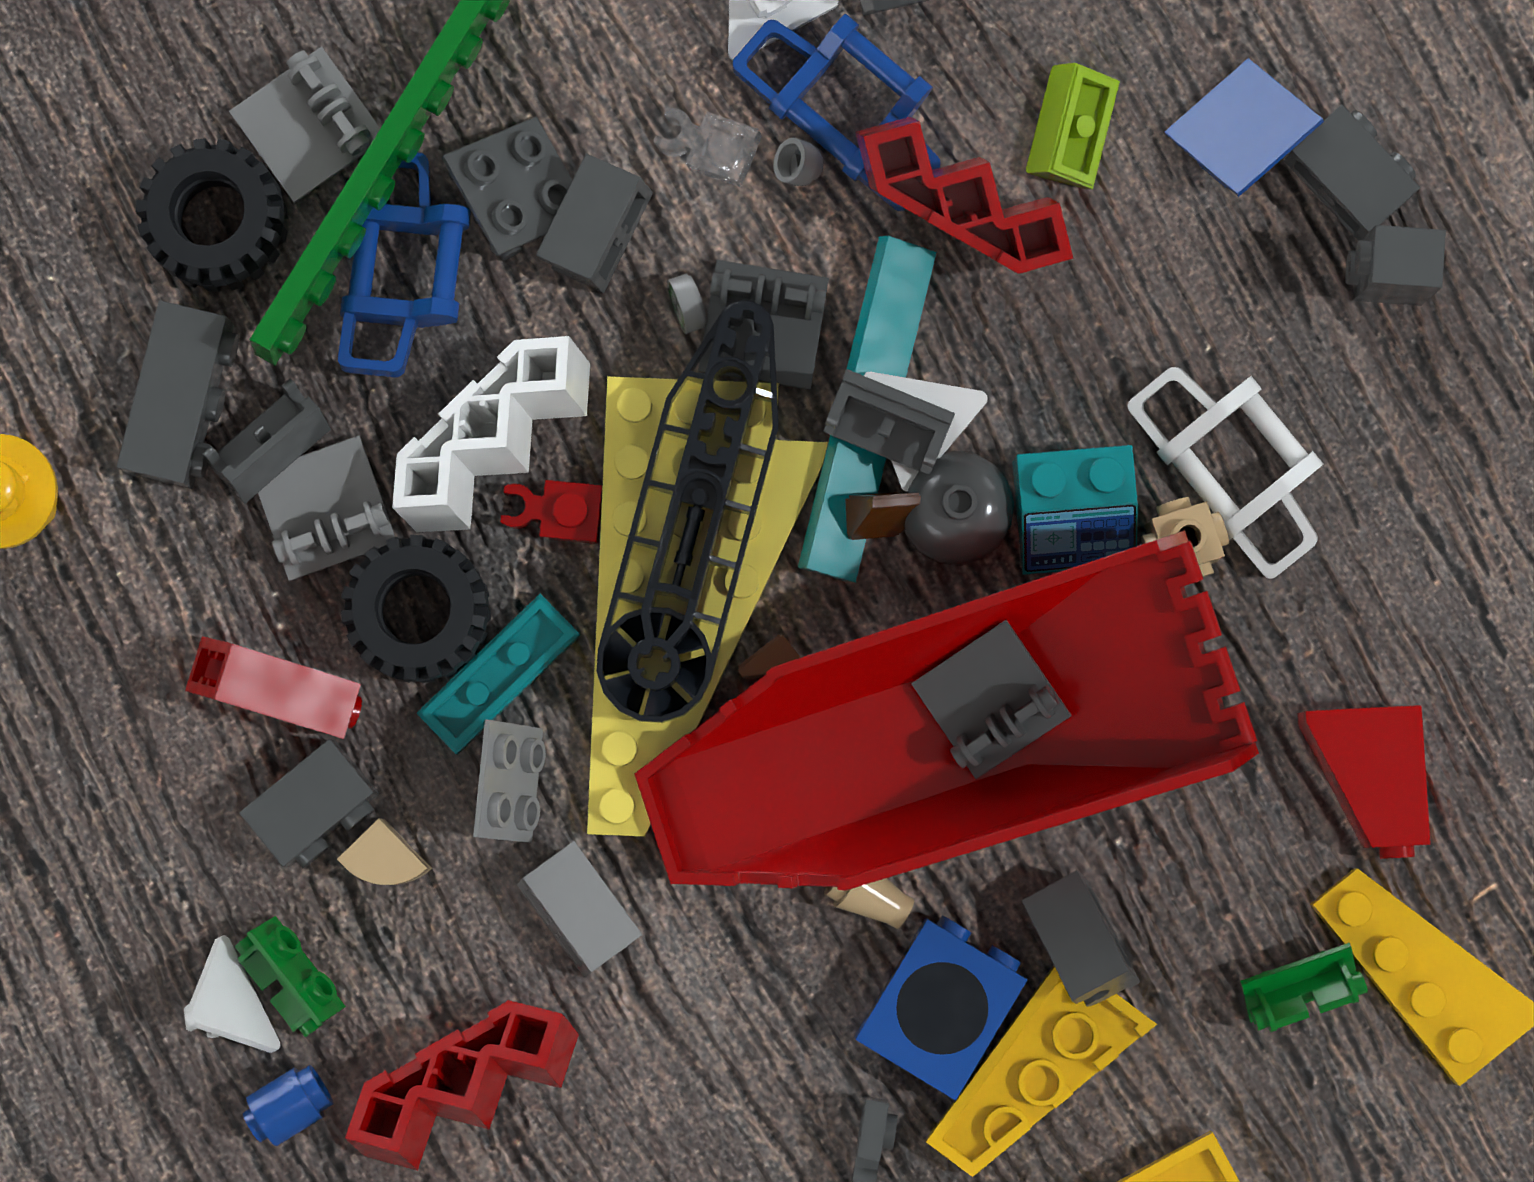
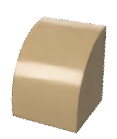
[337,818,433,885]

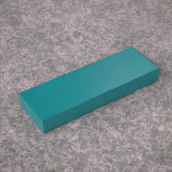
[416,593,581,755]

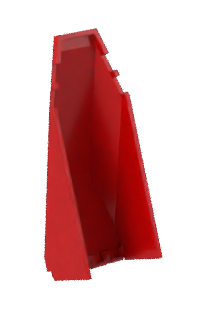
[634,530,1259,890]

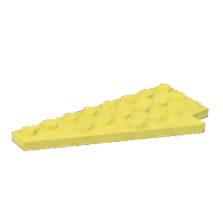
[587,376,828,837]

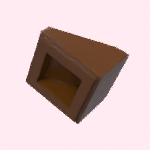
[845,492,921,540]
[737,635,801,680]

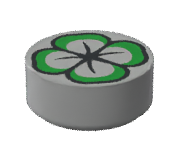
[667,274,707,334]

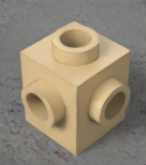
[1141,497,1229,577]

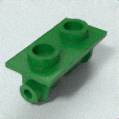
[234,916,346,1038]
[1240,943,1368,1032]

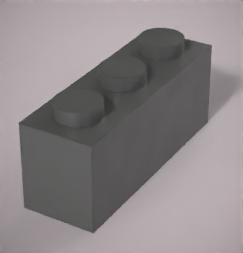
[117,300,239,489]

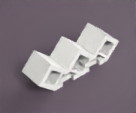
[392,336,590,532]

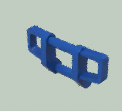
[733,14,941,211]
[338,150,471,378]

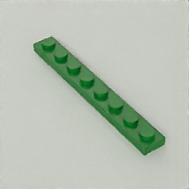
[249,0,510,366]

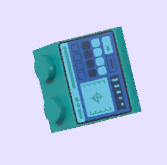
[1012,445,1138,575]

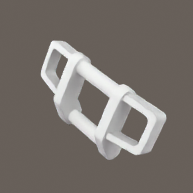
[1128,367,1324,579]

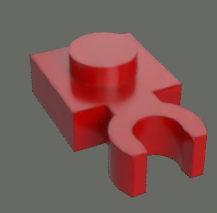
[500,480,602,544]

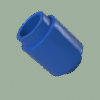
[242,1065,334,1147]

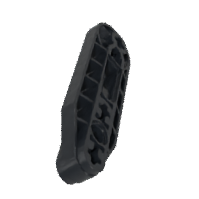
[596,300,779,723]

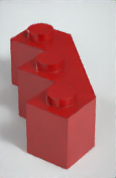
[855,117,1074,274]
[345,1000,579,1171]

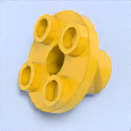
[0,434,58,549]

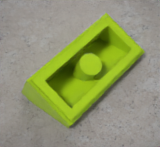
[1026,63,1120,189]

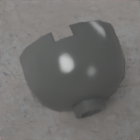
[902,450,1014,566]

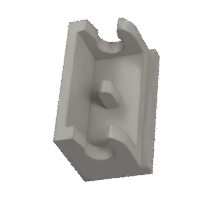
[517,841,643,978]

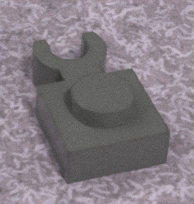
[851,1096,898,1182]

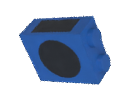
[854,915,1027,1101]

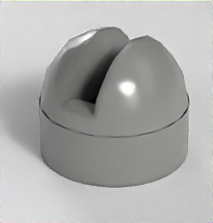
[774,138,824,186]

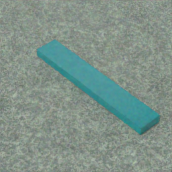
[797,235,937,583]

